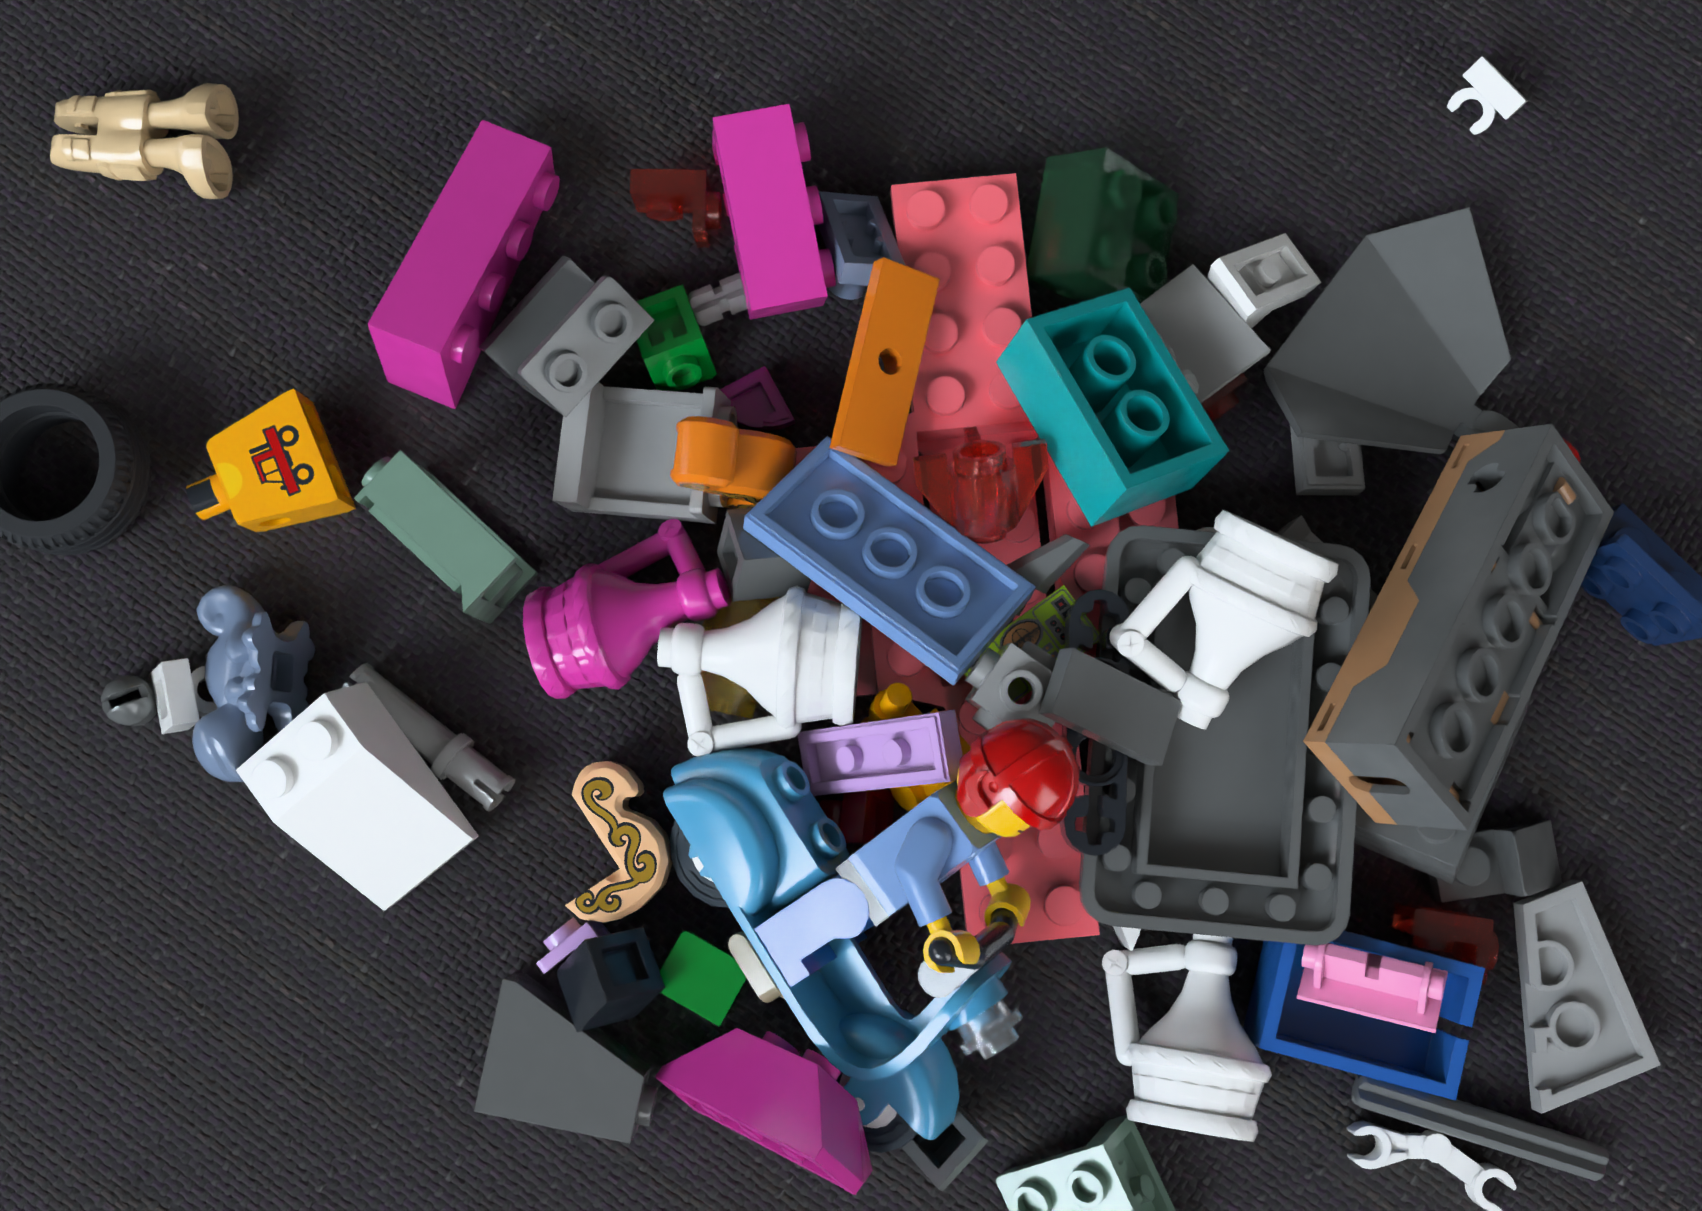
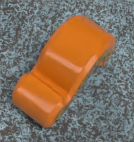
[670,416,797,509]

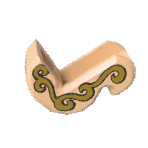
[565,761,672,923]

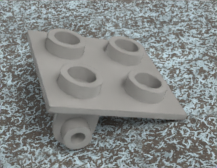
[1140,264,1270,403]

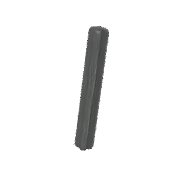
[1351,1074,1609,1181]

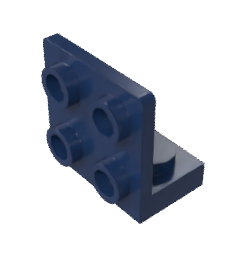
[1580,503,1702,646]

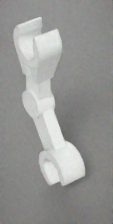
[1347,1121,1516,1211]

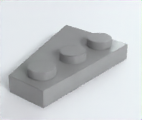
[1513,880,1661,1114]

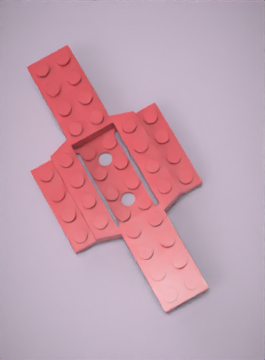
[795,173,1179,944]

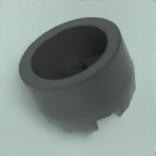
[101,675,158,726]

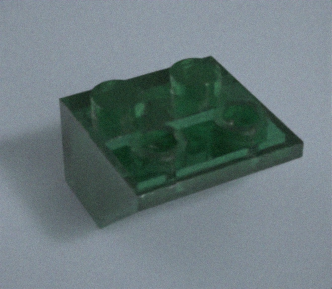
[1027,148,1179,303]

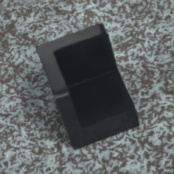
[557,927,665,1032]

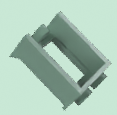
[354,450,538,624]

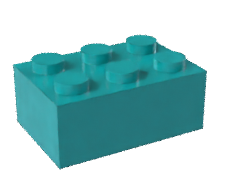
[996,288,1229,527]

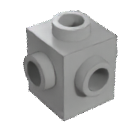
[965,641,1056,730]

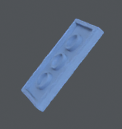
[743,436,1036,686]

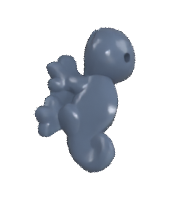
[192,585,315,782]

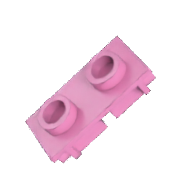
[1297,943,1448,1033]

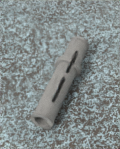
[342,663,515,812]

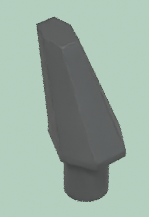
[1007,534,1090,616]

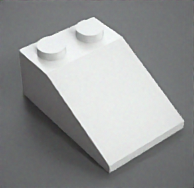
[236,682,479,911]

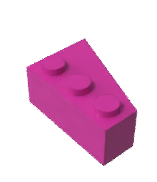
[712,104,836,320]

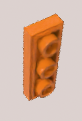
[829,257,940,467]

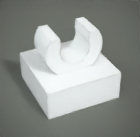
[1447,57,1528,135]
[151,658,218,734]

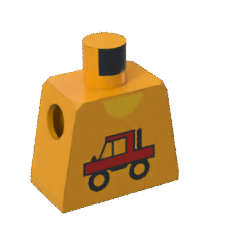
[186,389,356,532]

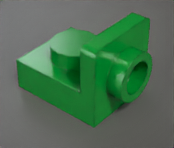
[636,284,716,392]

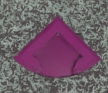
[720,366,795,431]

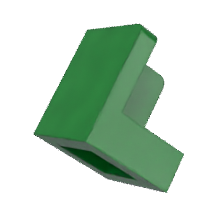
[660,930,746,1027]

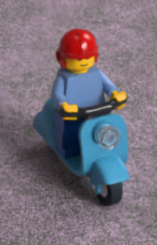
[663,718,1080,1153]

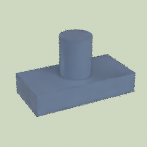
[818,191,906,300]

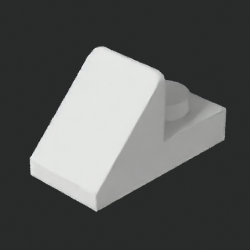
[1207,233,1321,328]

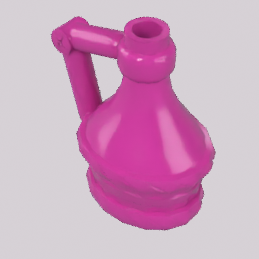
[523,519,731,699]

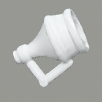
[1109,510,1339,730]
[657,585,862,757]
[1102,934,1272,1142]

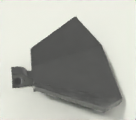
[1263,207,1519,454]

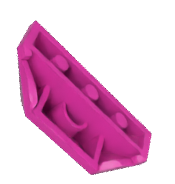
[655,1028,872,1195]

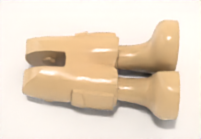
[50,83,239,199]

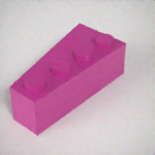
[368,120,560,410]

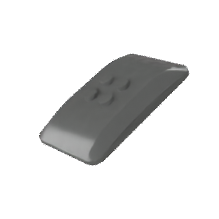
[1079,525,1371,945]

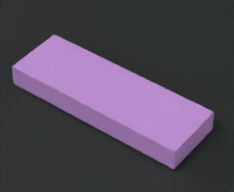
[798,709,962,796]

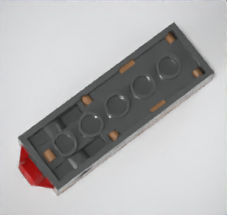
[1303,424,1614,831]

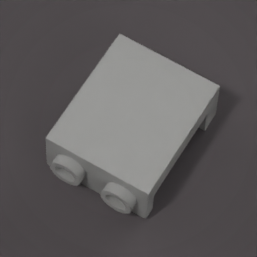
[552,382,737,524]

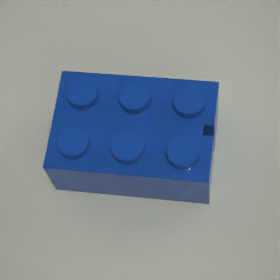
[1243,930,1485,1100]

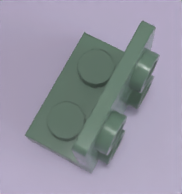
[996,1115,1176,1211]

